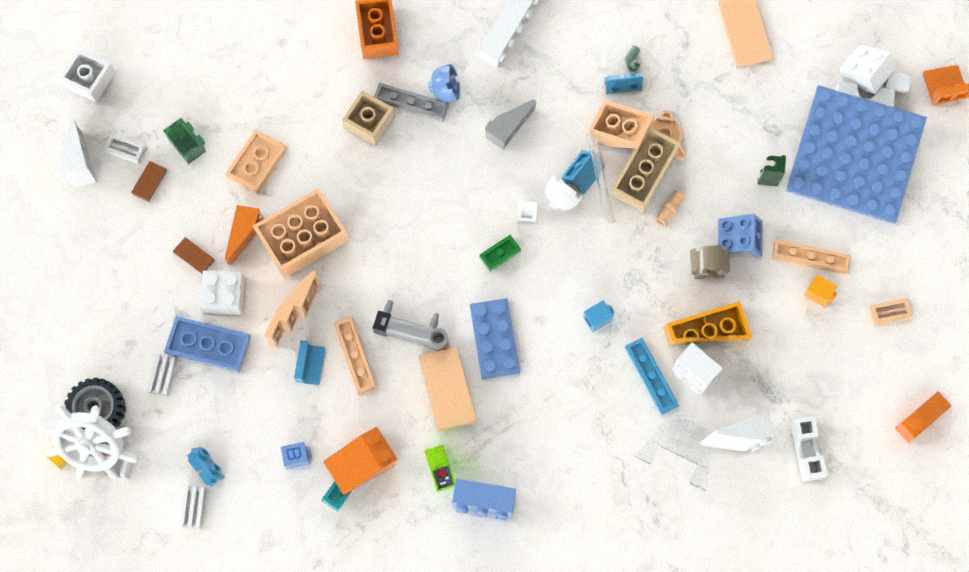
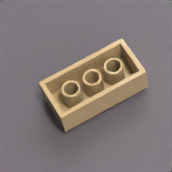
[610,127,681,213]

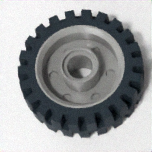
[64,378,126,430]

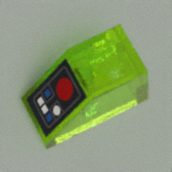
[424,444,455,492]

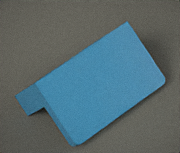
[561,150,605,194]
[294,340,325,385]

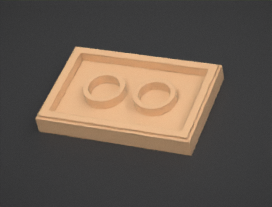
[225,130,287,194]

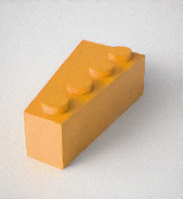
[663,301,753,345]

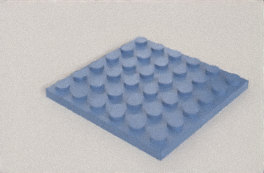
[786,85,927,224]

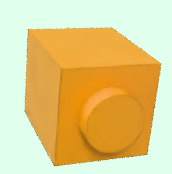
[804,275,837,307]

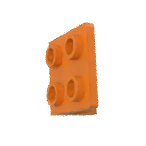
[923,65,969,105]

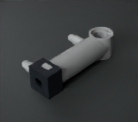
[372,300,449,351]

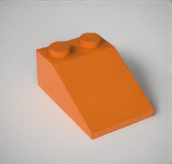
[323,426,398,495]

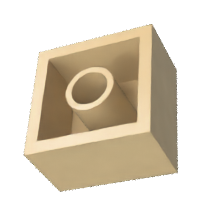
[342,91,395,146]

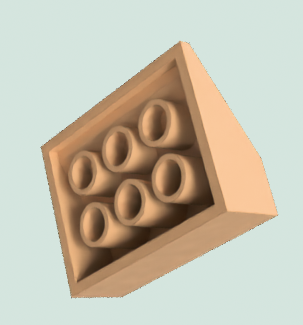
[253,188,350,279]

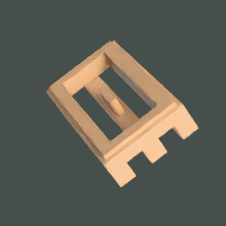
[869,298,913,325]

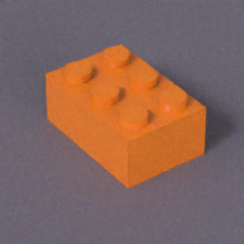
[355,0,399,60]

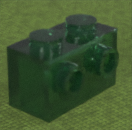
[163,118,206,164]

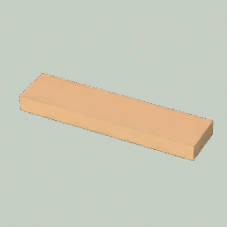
[771,239,851,274]
[334,317,377,395]

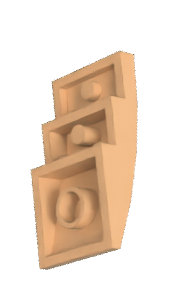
[264,271,320,348]
[419,347,476,431]

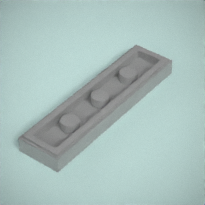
[374,82,449,122]

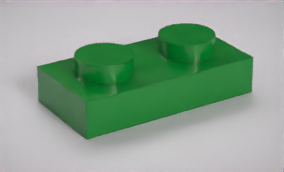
[479,235,521,272]

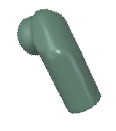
[625,45,640,72]

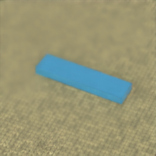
[625,338,679,415]

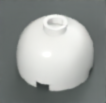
[545,175,583,211]

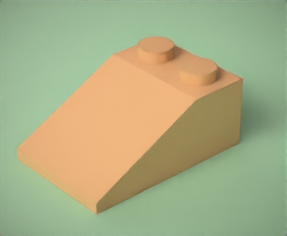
[589,100,655,149]

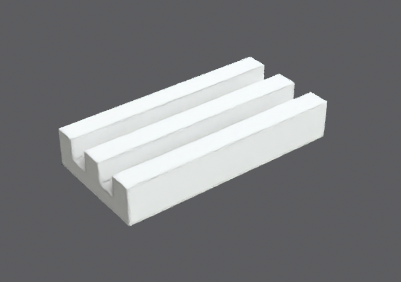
[104,134,146,164]
[147,354,177,396]
[179,486,205,528]

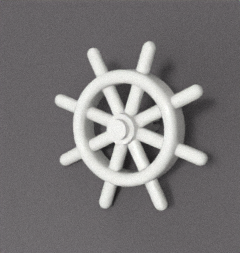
[37,404,138,480]

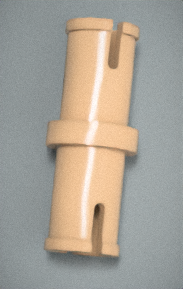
[655,190,685,226]

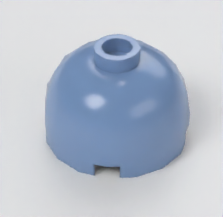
[428,64,460,102]

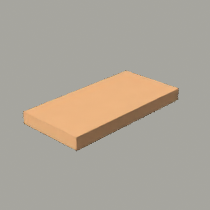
[718,0,773,67]

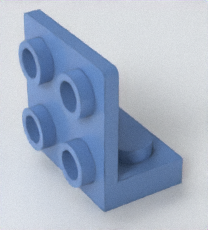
[718,214,763,257]

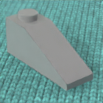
[485,99,536,150]

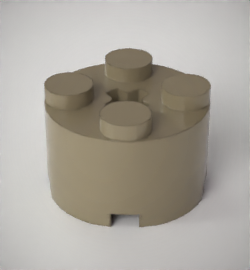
[690,245,730,279]

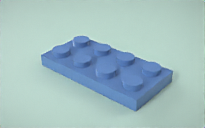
[470,298,520,380]
[164,316,251,373]

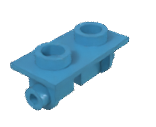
[604,72,643,94]
[187,447,225,487]

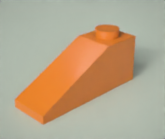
[225,205,264,265]
[895,391,951,443]

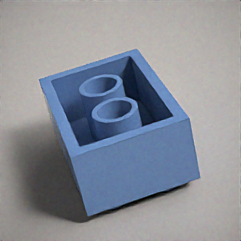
[452,478,516,521]

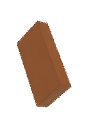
[131,161,167,202]
[173,237,215,275]

